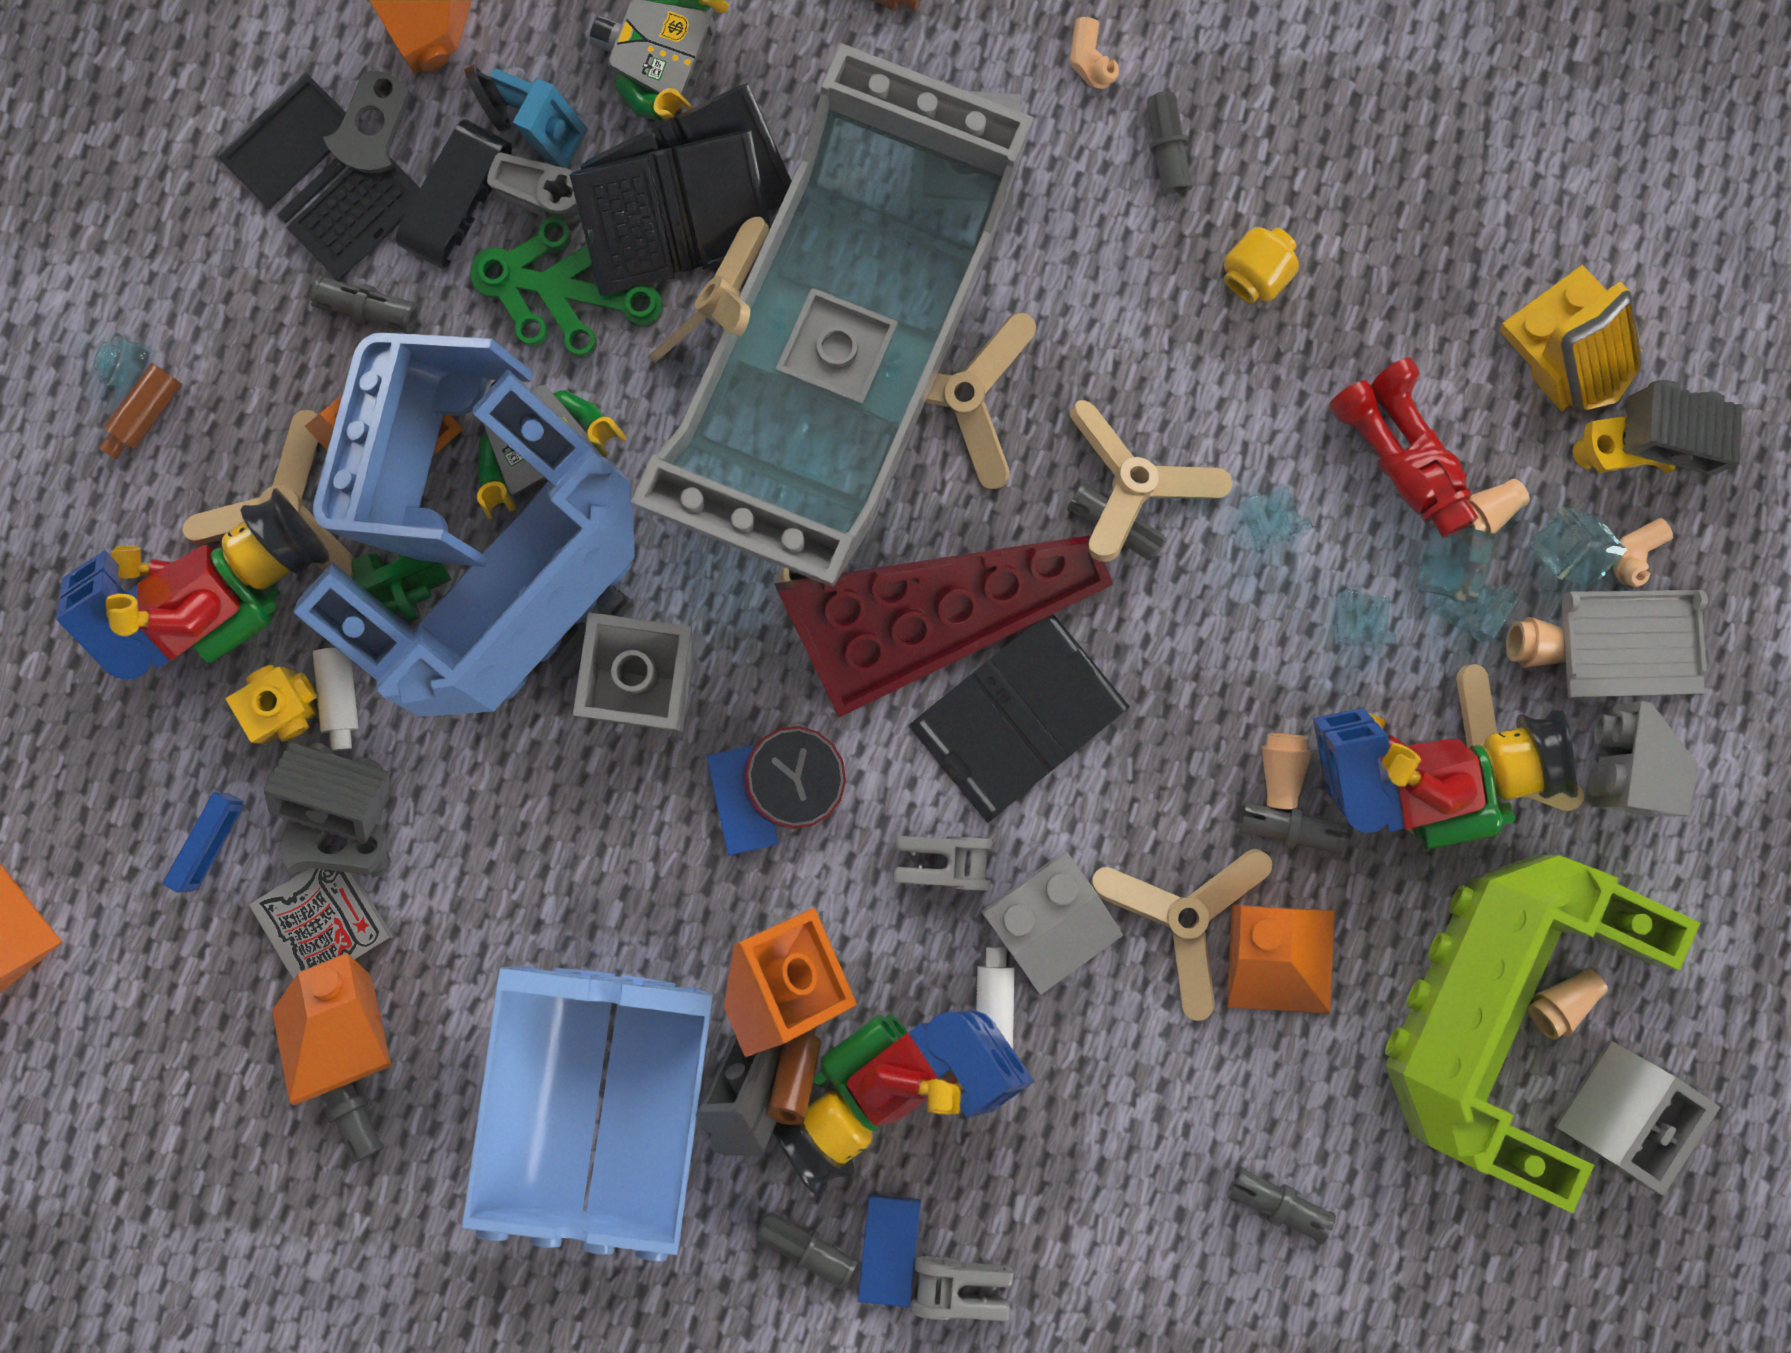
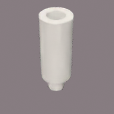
[313,647,359,751]
[976,947,1015,1049]

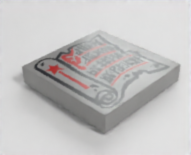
[249,850,393,979]

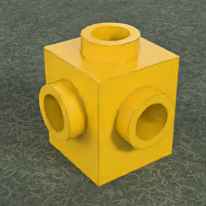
[225,665,319,745]

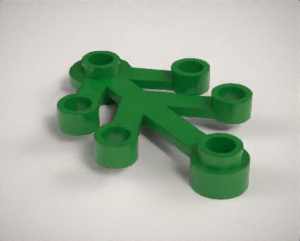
[470,217,663,358]

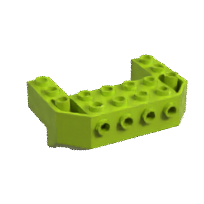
[1385,854,1701,1214]

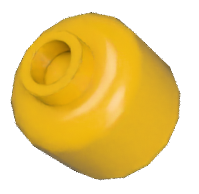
[1224,227,1299,304]

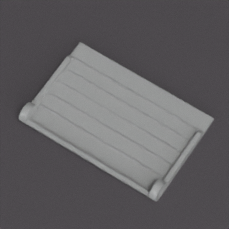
[1562,590,1708,698]

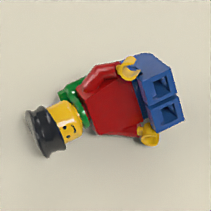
[56,488,329,680]
[1313,708,1578,850]
[772,1010,1035,1196]

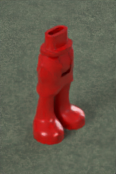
[1329,357,1479,538]

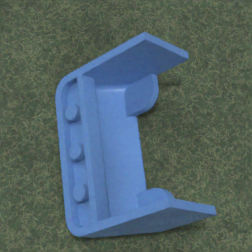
[313,333,534,567]

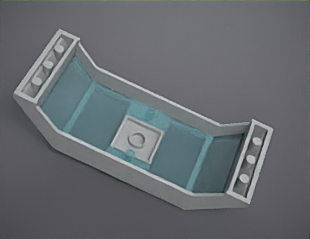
[631,43,1034,587]

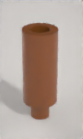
[99,362,183,459]
[767,1026,822,1125]

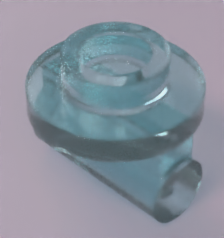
[93,336,152,393]

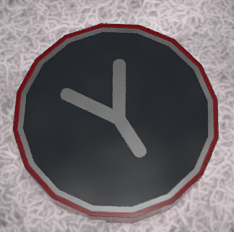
[742,726,846,829]

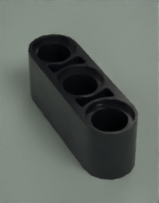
[396,119,513,269]

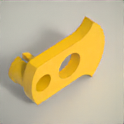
[1573,416,1676,474]

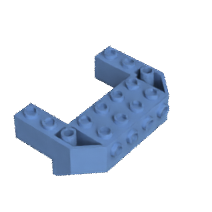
[293,369,635,717]

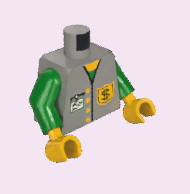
[589,0,729,121]
[477,380,627,519]

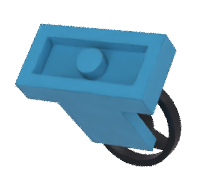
[464,64,588,168]

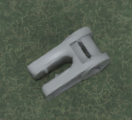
[487,153,581,225]
[893,836,993,891]
[911,1256,1014,1321]

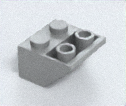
[1587,701,1697,817]
[1554,1040,1720,1196]

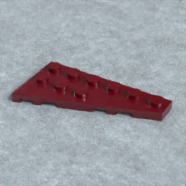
[774,535,1113,718]

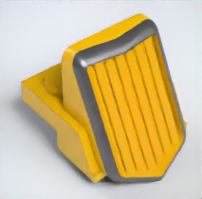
[1499,265,1643,412]

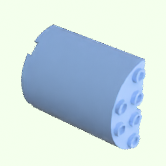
[462,966,713,1261]

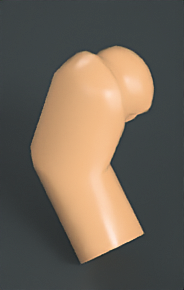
[1069,17,1119,89]
[1613,518,1673,587]

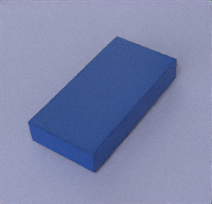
[706,744,779,856]
[162,792,245,893]
[858,1194,921,1308]

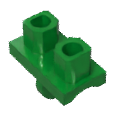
[351,553,452,623]

